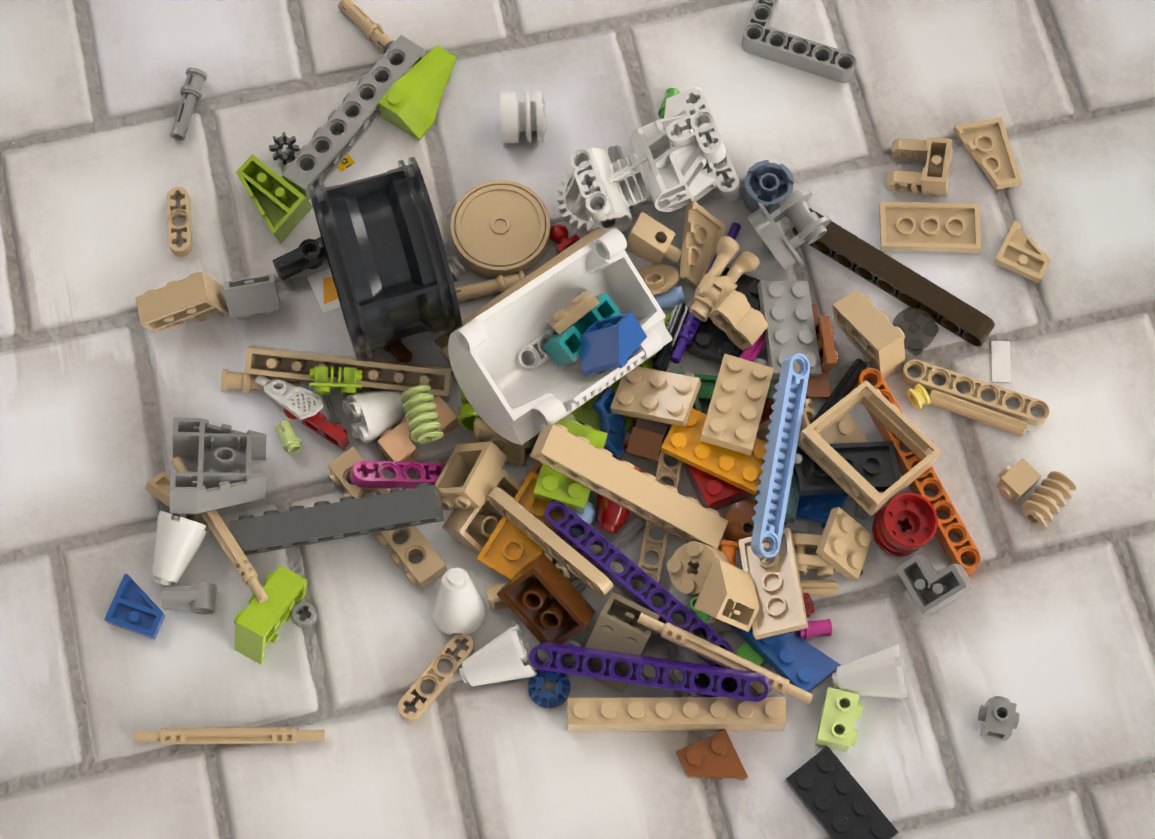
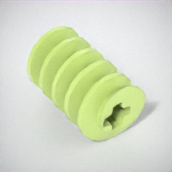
[401,385,444,443]

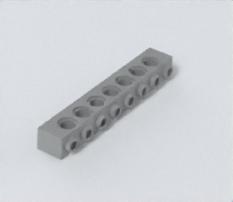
[282,35,425,200]

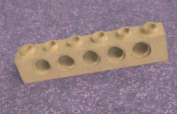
[328,447,447,591]

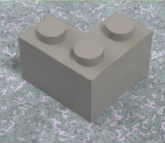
[896,554,976,615]

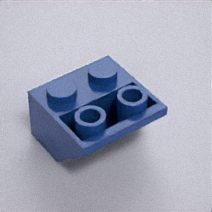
[581,311,647,376]

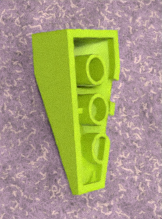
[378,45,457,141]

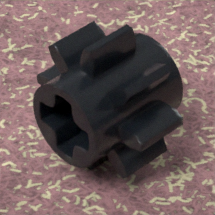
[269,132,300,165]

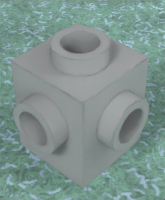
[978,696,1019,741]

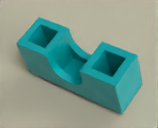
[542,293,622,366]

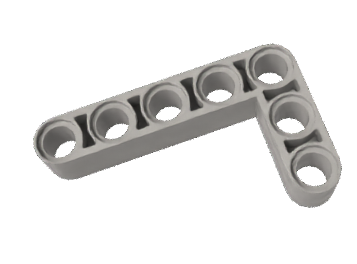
[742,0,856,83]

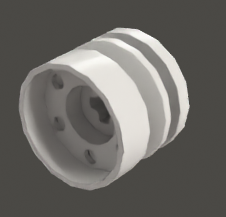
[500,90,547,143]

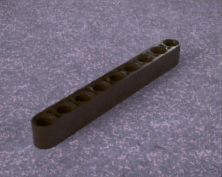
[792,209,995,347]

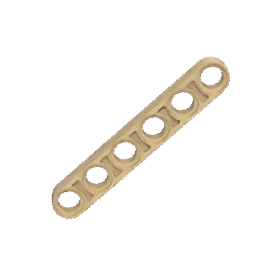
[902,359,1050,426]
[634,452,682,590]
[486,487,613,597]

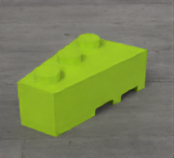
[234,565,307,664]

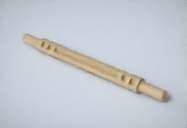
[171,456,269,603]
[637,612,813,704]
[134,727,325,745]

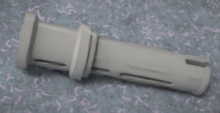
[170,68,207,141]

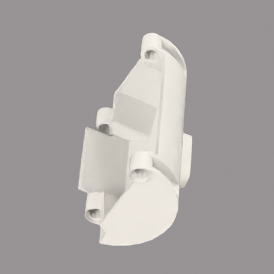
[448,229,673,445]

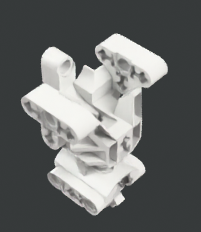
[556,87,742,234]

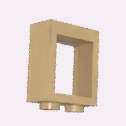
[435,441,507,510]

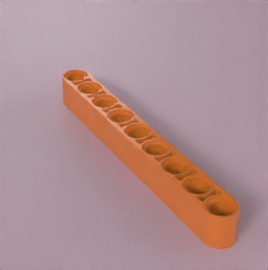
[856,368,981,576]

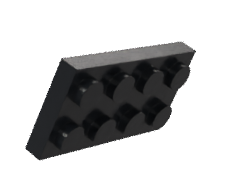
[686,267,761,365]
[793,441,901,496]
[785,746,898,839]

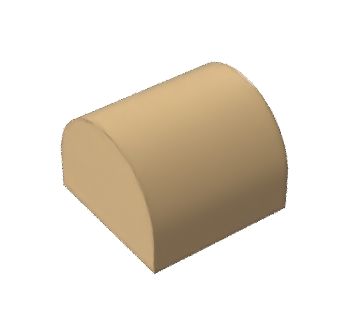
[486,582,508,611]

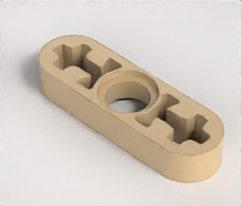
[167,187,193,257]

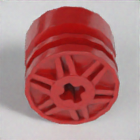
[872,493,938,557]

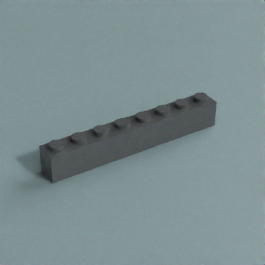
[230,483,444,556]

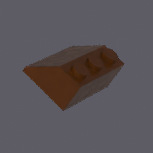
[497,553,596,644]

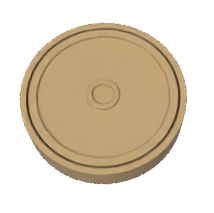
[450,180,550,278]

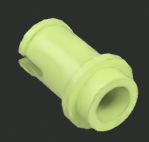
[275,420,302,454]

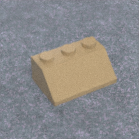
[442,469,521,556]

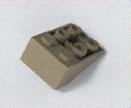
[585,592,660,693]

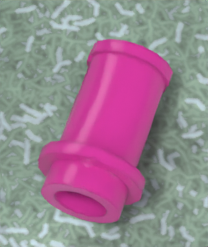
[797,619,832,640]

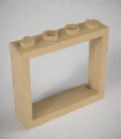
[797,380,941,516]

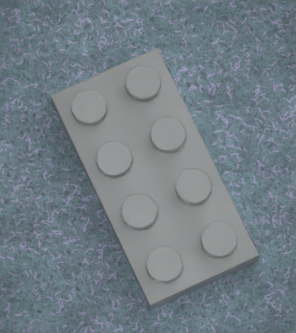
[757,280,822,378]

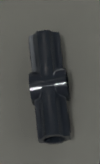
[272,237,327,281]

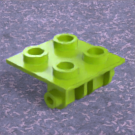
[309,366,362,396]

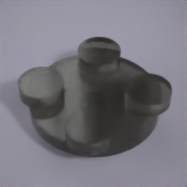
[892,307,939,356]

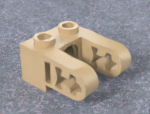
[886,137,953,197]

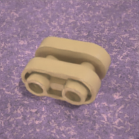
[792,533,839,578]

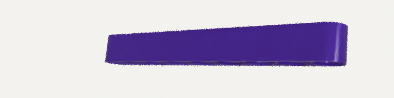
[543,501,733,666]
[529,642,771,702]

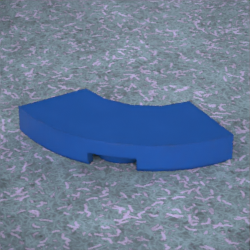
[592,386,627,459]

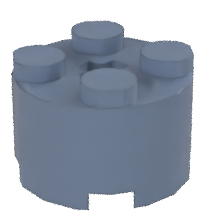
[742,160,794,214]

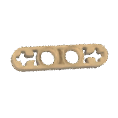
[398,633,474,721]

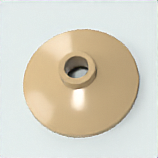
[637,264,679,295]

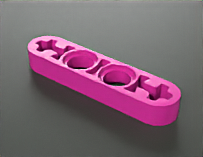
[350,461,445,489]

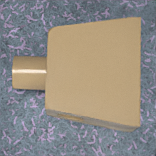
[624,212,682,264]

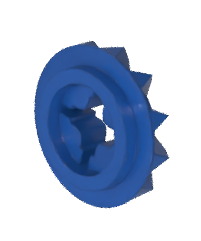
[528,669,571,709]

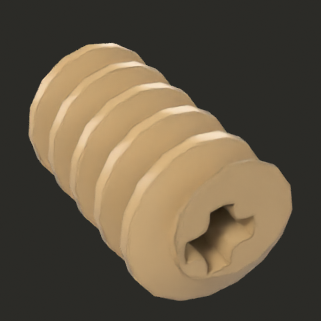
[1022,471,1076,529]

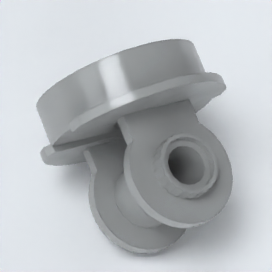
[747,189,831,270]

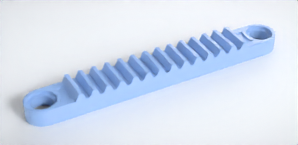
[751,353,810,558]

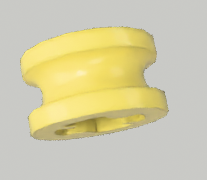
[907,384,930,410]

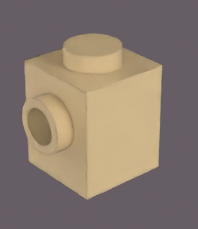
[996,458,1041,504]

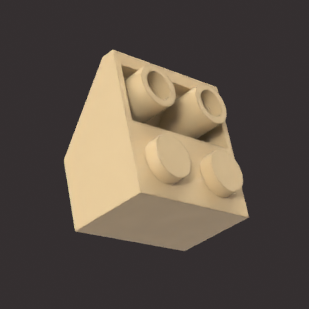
[694,558,760,632]

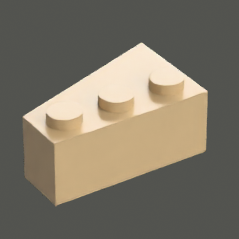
[135,272,229,332]
[833,290,906,380]

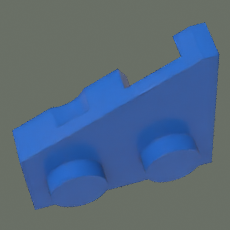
[104,574,165,640]

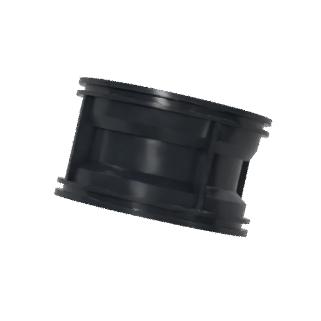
[307,157,463,361]

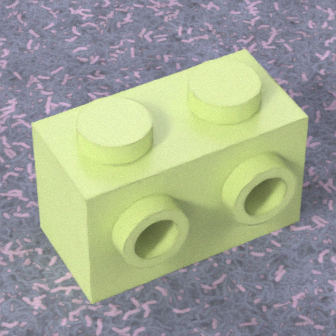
[815,687,863,752]

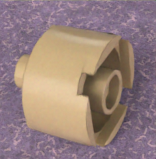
[667,541,730,597]

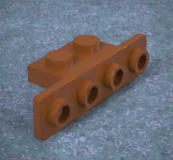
[806,304,838,399]

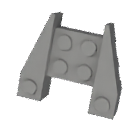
[169,418,266,514]

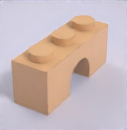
[377,395,459,462]

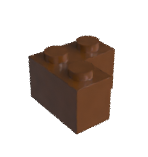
[623,417,670,463]

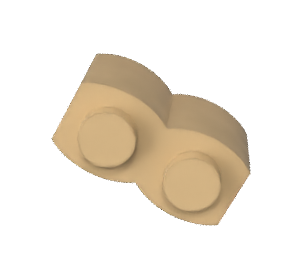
[708,289,768,350]

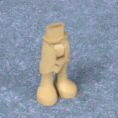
[689,236,760,322]

